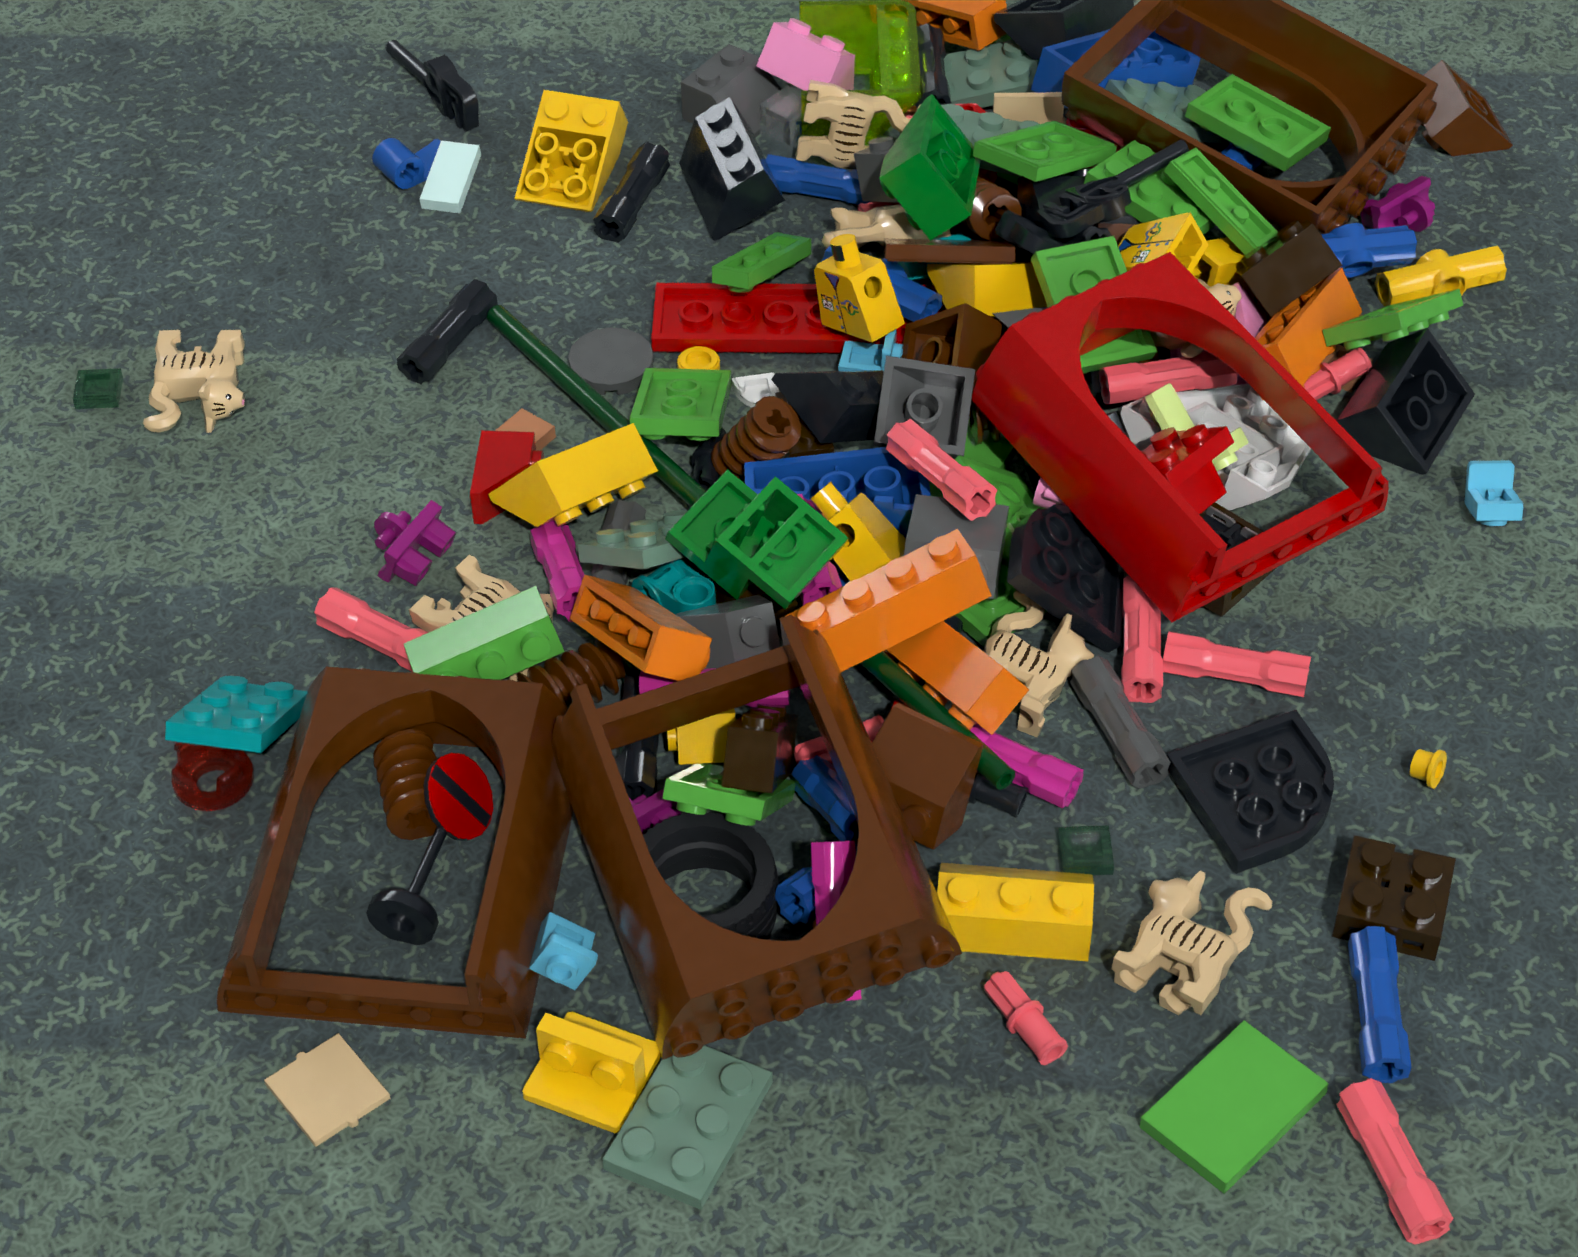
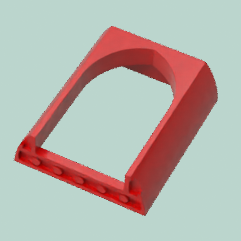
[971,252,1389,623]

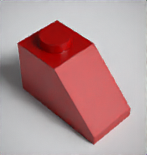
[470,430,544,524]

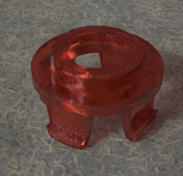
[171,742,254,811]

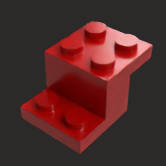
[1141,424,1234,515]

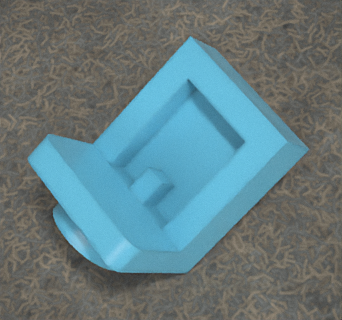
[838,329,903,371]
[1464,460,1524,526]
[529,912,598,990]

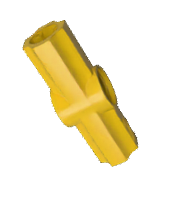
[1375,246,1507,306]

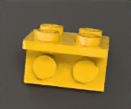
[522,1012,661,1133]

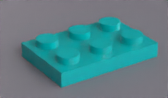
[165,676,308,753]

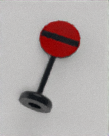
[366,752,494,945]

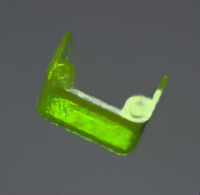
[799,0,921,145]

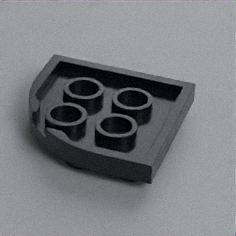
[1007,504,1124,653]
[1167,710,1334,874]

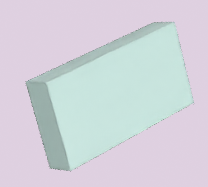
[420,141,481,213]

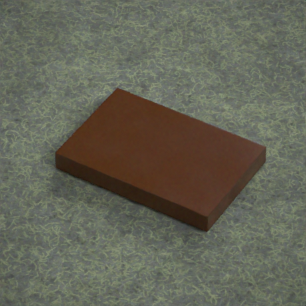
[884,238,1015,264]

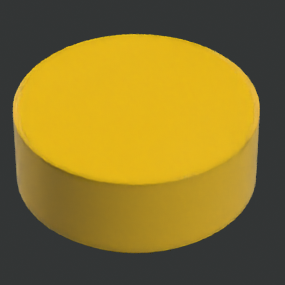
[677,346,720,370]

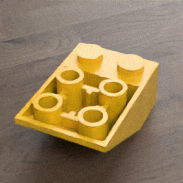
[515,90,628,212]

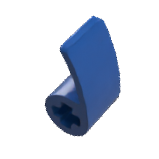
[372,138,441,189]

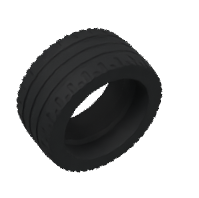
[643,812,779,940]

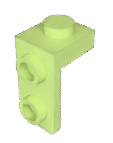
[1145,383,1249,471]

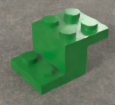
[665,469,848,610]

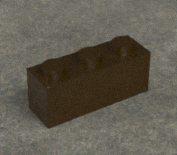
[722,704,798,793]

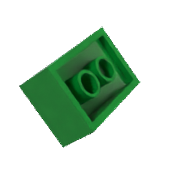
[879,94,981,241]

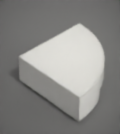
[732,372,779,407]

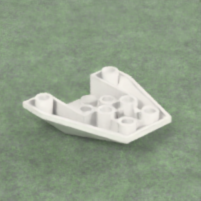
[1120,384,1311,511]

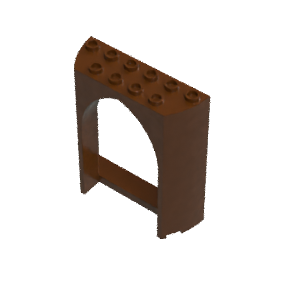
[1061,0,1438,234]
[552,615,962,1060]
[217,666,573,1039]

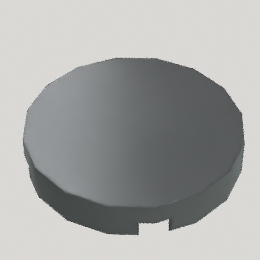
[568,327,654,395]

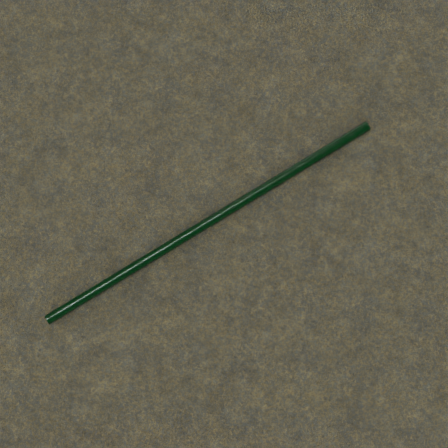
[487,305,1015,790]

